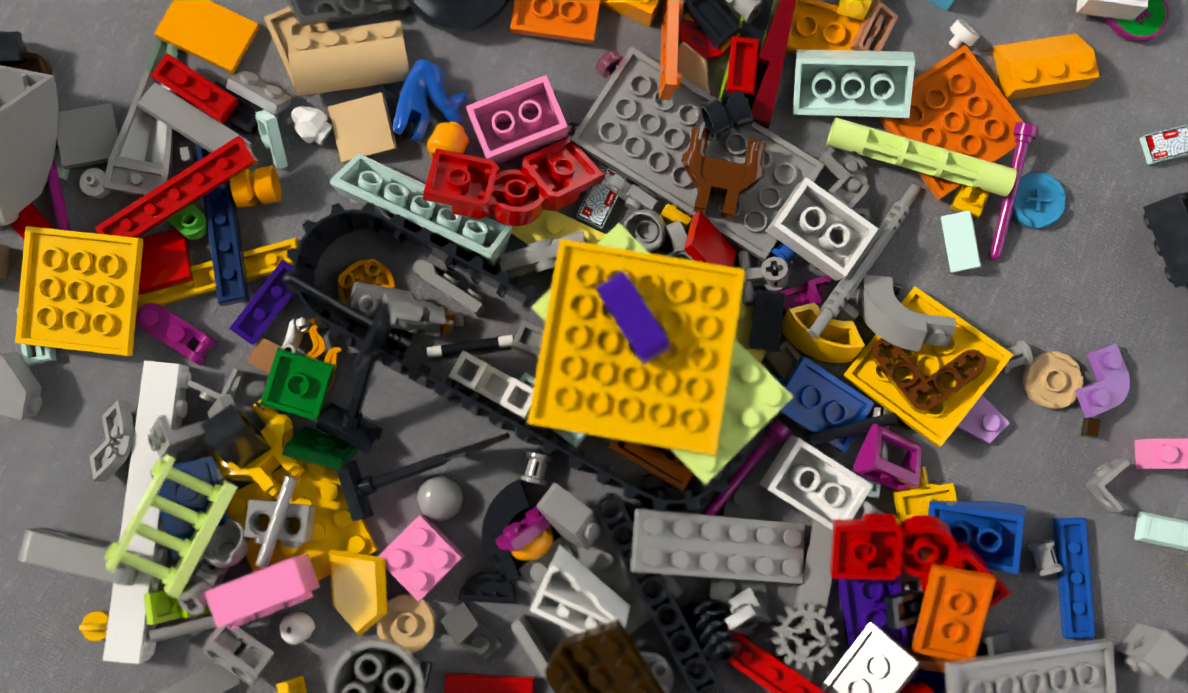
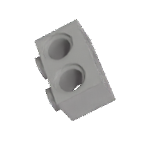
[244,499,316,548]
[203,624,275,687]

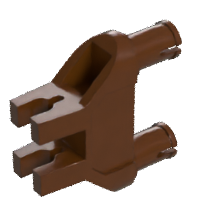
[681,127,767,220]

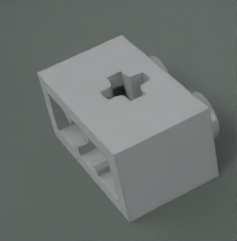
[1116,623,1188,680]

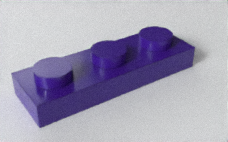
[229,259,293,346]

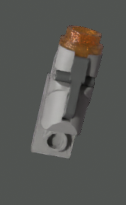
[348,282,455,336]

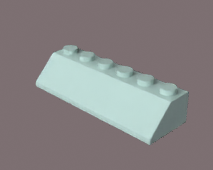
[330,153,513,266]

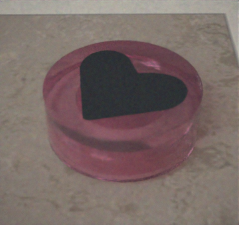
[596,50,623,78]

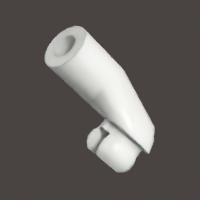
[281,317,310,352]

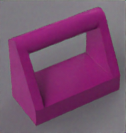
[854,424,922,492]

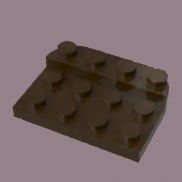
[545,619,664,693]

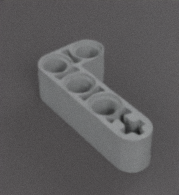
[18,527,142,586]

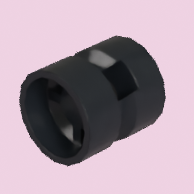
[701,90,753,140]

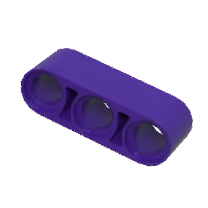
[595,271,671,365]

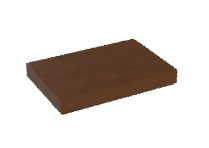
[608,439,695,493]

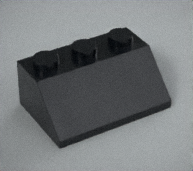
[1143,192,1188,288]

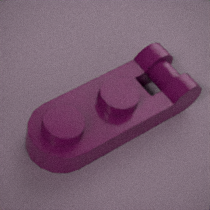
[136,303,218,366]

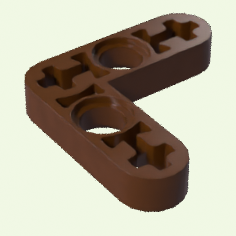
[871,339,986,413]

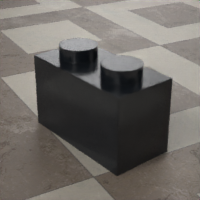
[200,403,271,469]

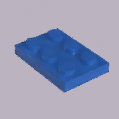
[778,356,874,453]
[150,454,228,559]

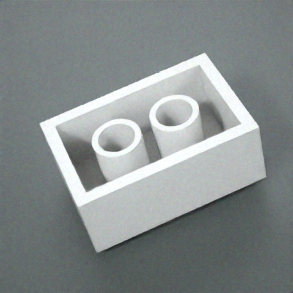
[766,177,878,281]

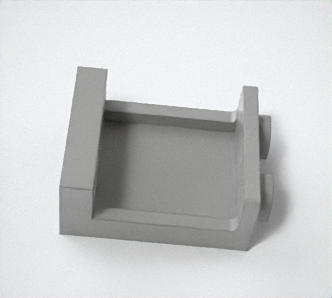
[147,394,236,458]

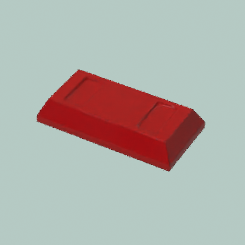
[726,36,760,95]

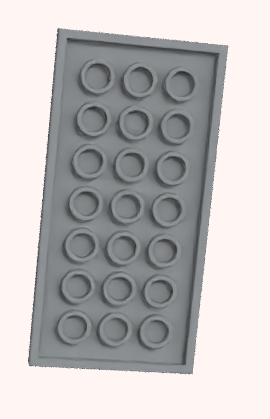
[570,47,825,262]

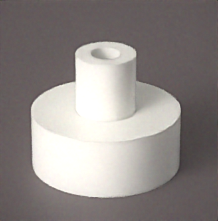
[949,19,980,50]
[80,168,111,199]

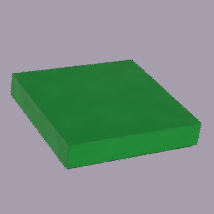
[260,347,336,421]

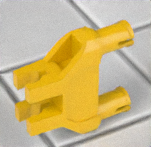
[207,399,305,498]

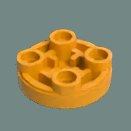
[338,259,397,317]

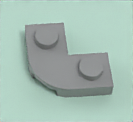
[819,147,869,209]
[90,400,134,482]

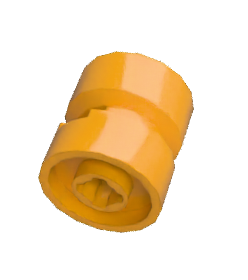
[230,165,281,208]

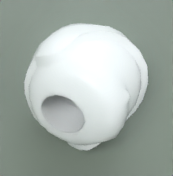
[280,612,315,645]

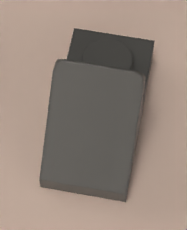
[725,588,777,637]
[440,600,502,665]

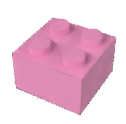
[378,514,465,602]

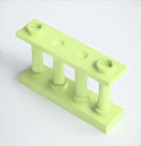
[104,453,238,599]

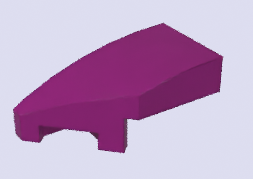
[780,275,831,317]

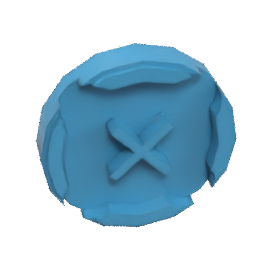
[1011,172,1066,230]

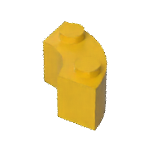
[782,302,865,363]

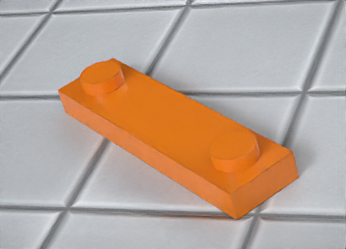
[659,0,684,100]

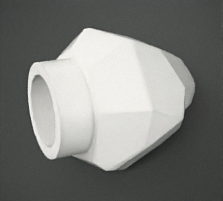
[291,106,333,145]

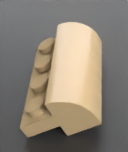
[287,20,409,96]

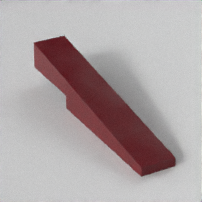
[751,0,797,129]

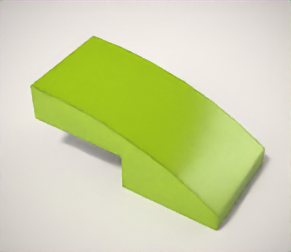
[144,585,211,625]

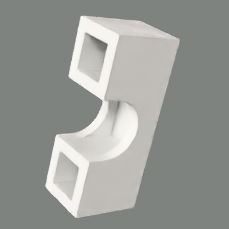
[449,351,533,420]

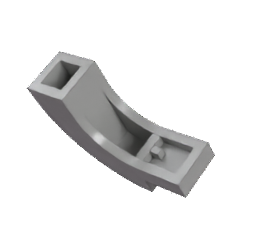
[857,274,956,352]

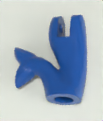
[393,59,467,142]

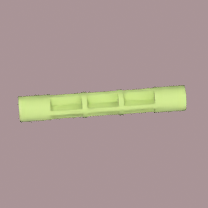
[827,117,1017,197]

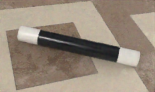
[427,335,514,359]

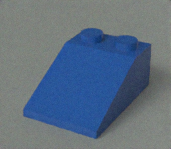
[926,501,1026,574]

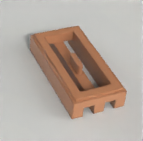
[849,0,898,51]

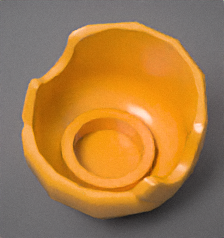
[510,527,554,561]

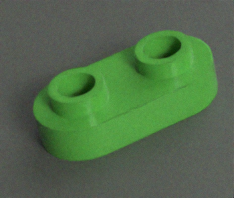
[166,204,208,240]

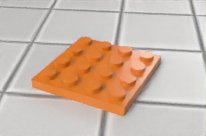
[877,44,1023,200]

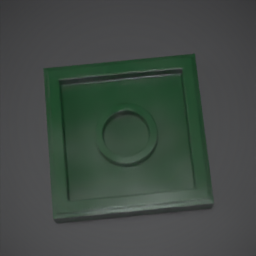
[282,427,358,471]

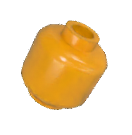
[427,122,469,159]

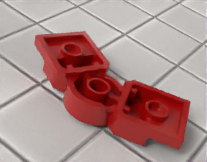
[423,136,604,226]
[830,514,1011,610]

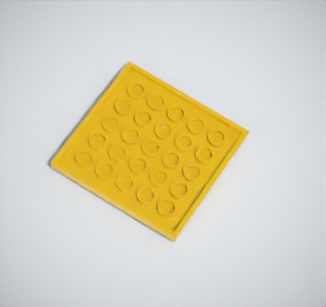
[527,239,745,456]

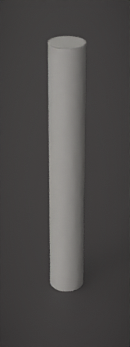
[256,476,297,568]
[149,616,216,643]

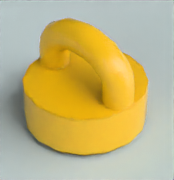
[79,610,109,642]

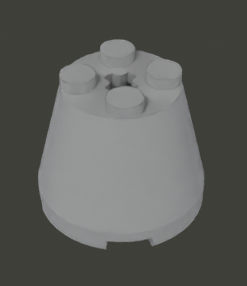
[327,640,424,693]

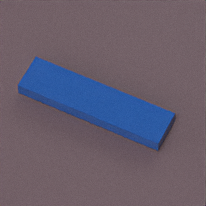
[1053,517,1096,639]

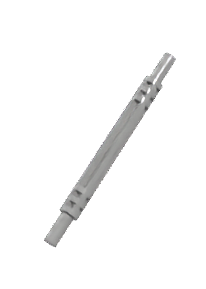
[808,184,921,339]

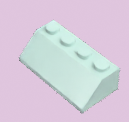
[793,49,915,118]

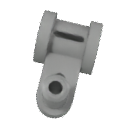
[738,250,789,306]

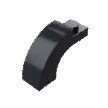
[482,479,531,581]

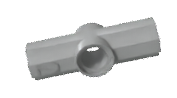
[499,231,588,278]

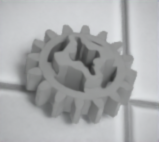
[771,602,838,670]

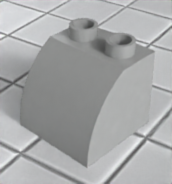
[0,65,58,226]

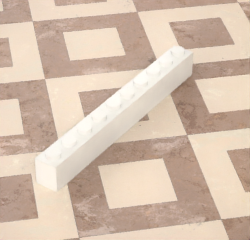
[103,361,191,664]

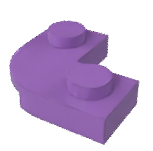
[1075,343,1130,418]

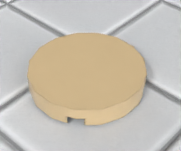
[1022,351,1084,409]
[376,593,437,654]

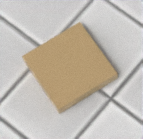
[328,92,397,163]

